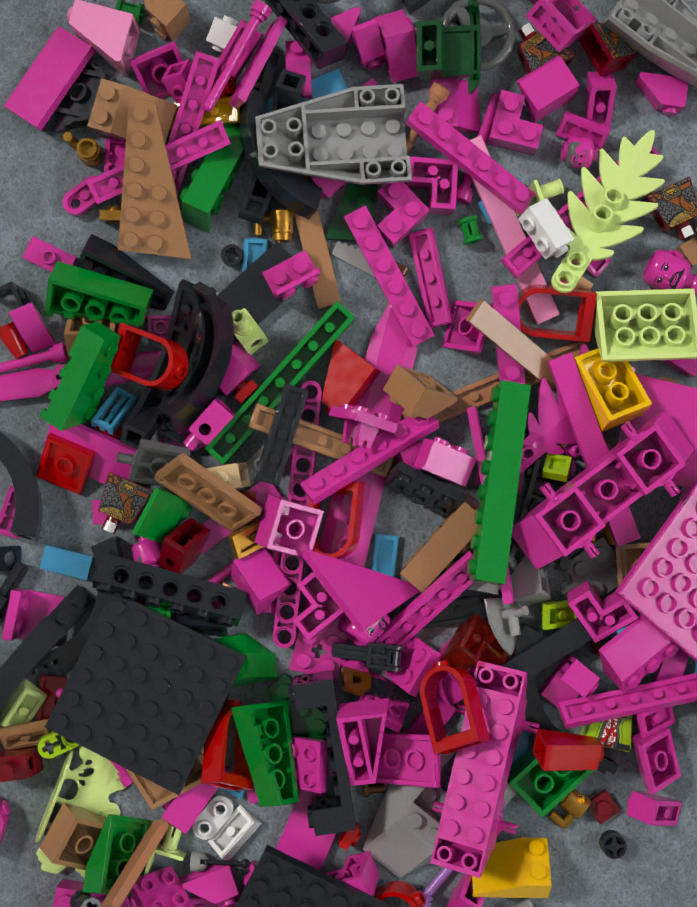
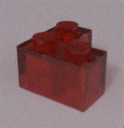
[441,613,508,670]

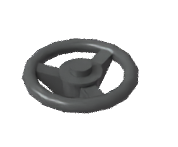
[442,0,517,71]

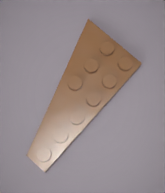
[118,98,192,259]

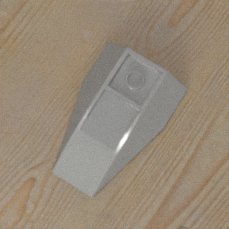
[603,0,697,87]
[255,84,412,185]

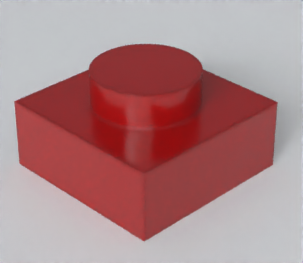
[234,379,259,404]
[338,821,361,851]

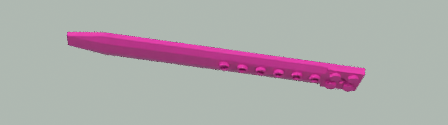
[289,300,417,681]

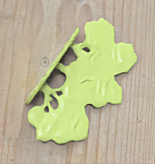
[35,746,126,878]

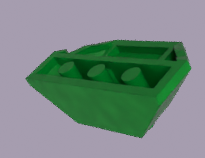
[214,633,279,688]

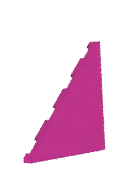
[302,550,421,633]

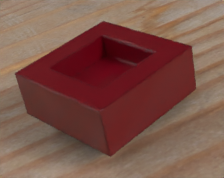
[588,789,620,824]

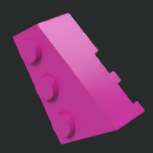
[336,698,389,786]

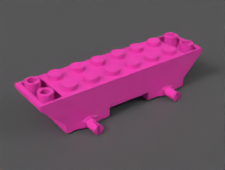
[512,410,694,569]
[430,661,540,878]

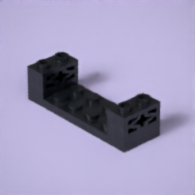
[288,670,356,836]

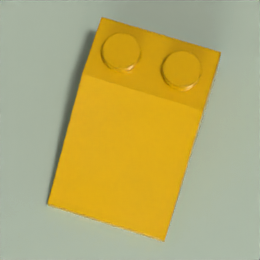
[574,348,652,432]
[472,837,552,898]

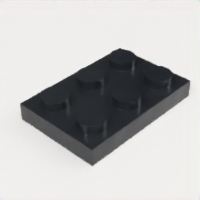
[382,461,466,517]

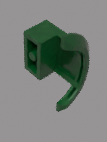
[417,0,481,94]

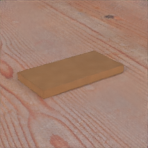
[154,452,263,533]

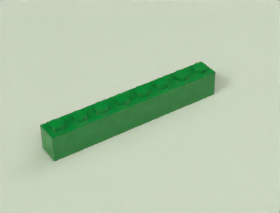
[205,301,355,465]
[467,380,531,586]

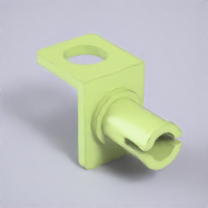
[515,179,564,216]
[232,308,269,355]
[144,824,186,875]

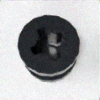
[599,830,627,859]

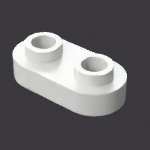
[193,794,234,840]

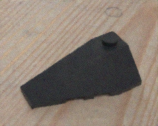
[76,234,175,311]

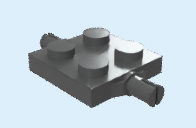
[116,439,190,488]
[560,536,629,599]

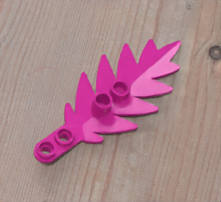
[519,344,636,475]

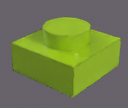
[542,453,572,482]

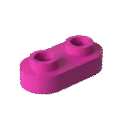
[62,176,97,216]

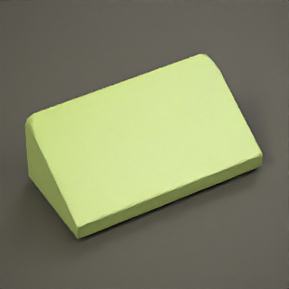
[0,680,47,727]

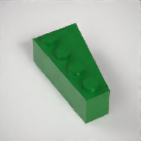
[180,124,246,233]
[44,261,153,326]
[39,322,120,431]
[231,701,299,807]

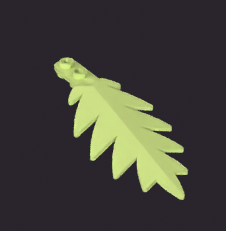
[551,130,665,293]

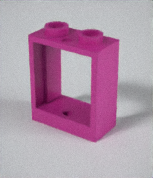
[526,0,598,52]

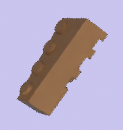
[400,492,480,593]

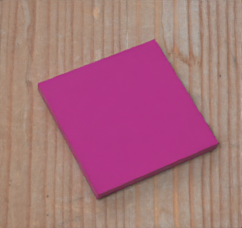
[617,374,697,489]

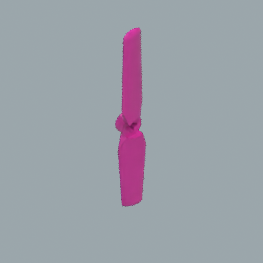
[0,350,162,401]

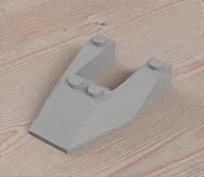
[362,726,517,879]

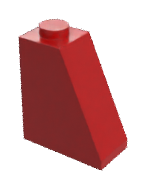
[321,340,381,413]
[533,729,604,771]

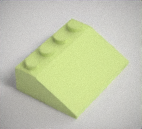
[593,289,697,362]

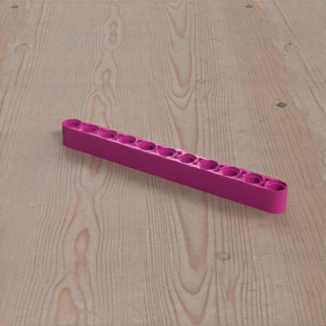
[273,381,323,648]

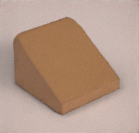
[675,236,697,267]

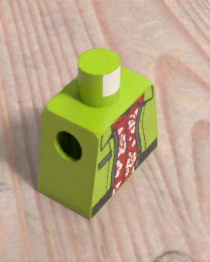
[580,690,632,752]

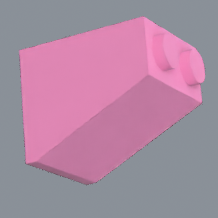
[67,0,140,77]

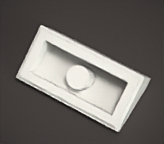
[208,805,262,860]

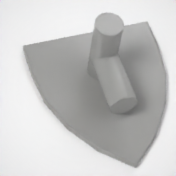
[484,598,529,655]

